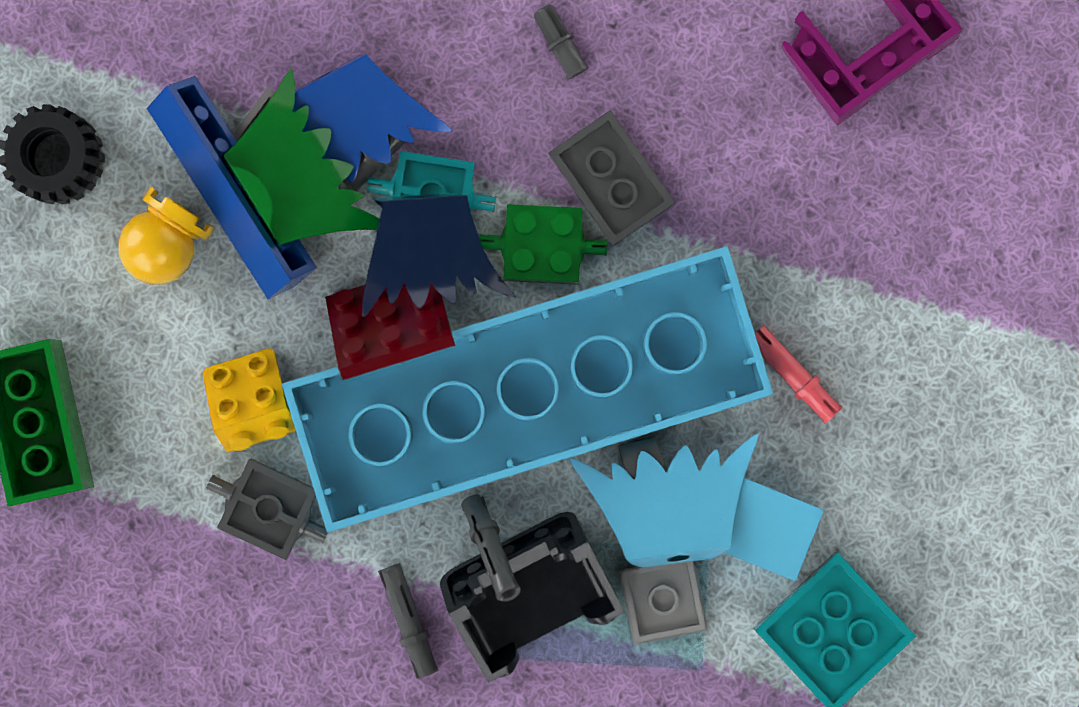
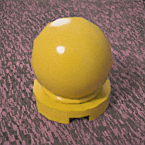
[118,186,216,285]

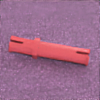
[755,325,843,424]

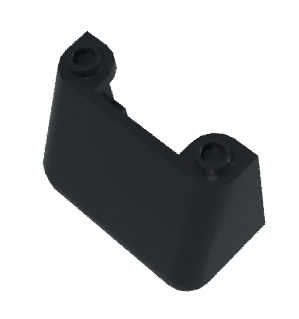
[440,512,625,683]

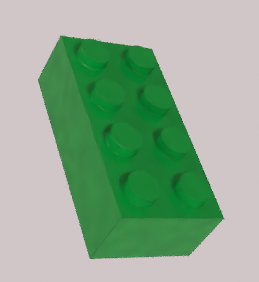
[0,339,94,507]

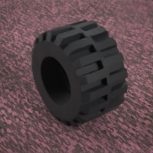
[0,104,105,205]

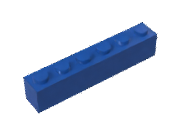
[147,76,317,300]

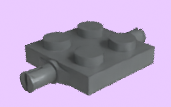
[206,458,329,560]

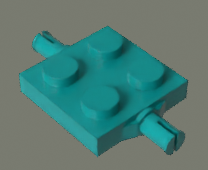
[367,151,496,213]

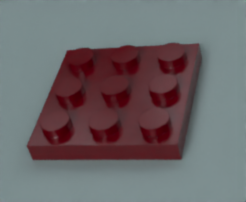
[325,282,455,380]

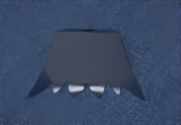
[362,194,516,316]

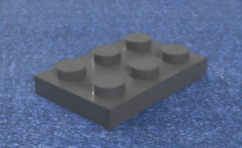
[548,110,675,247]

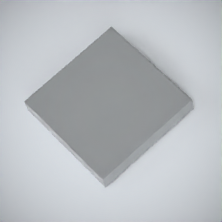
[618,561,708,645]

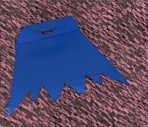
[293,54,453,183]

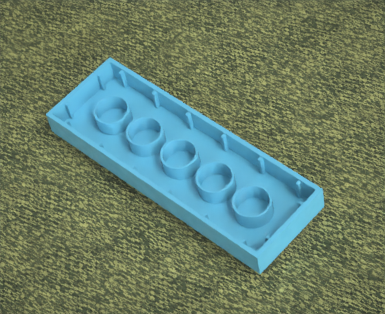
[282,246,774,533]

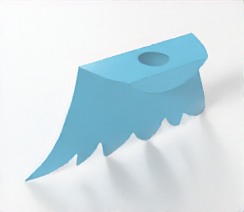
[569,434,759,568]

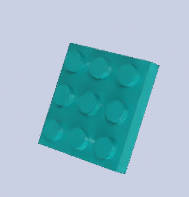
[753,552,917,707]

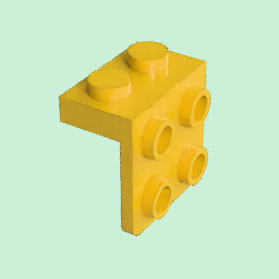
[203,348,296,453]

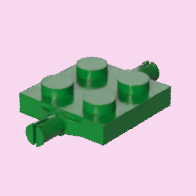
[479,204,607,285]

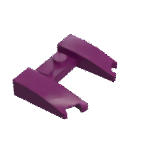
[782,0,962,126]

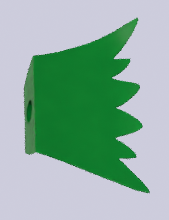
[224,69,380,245]

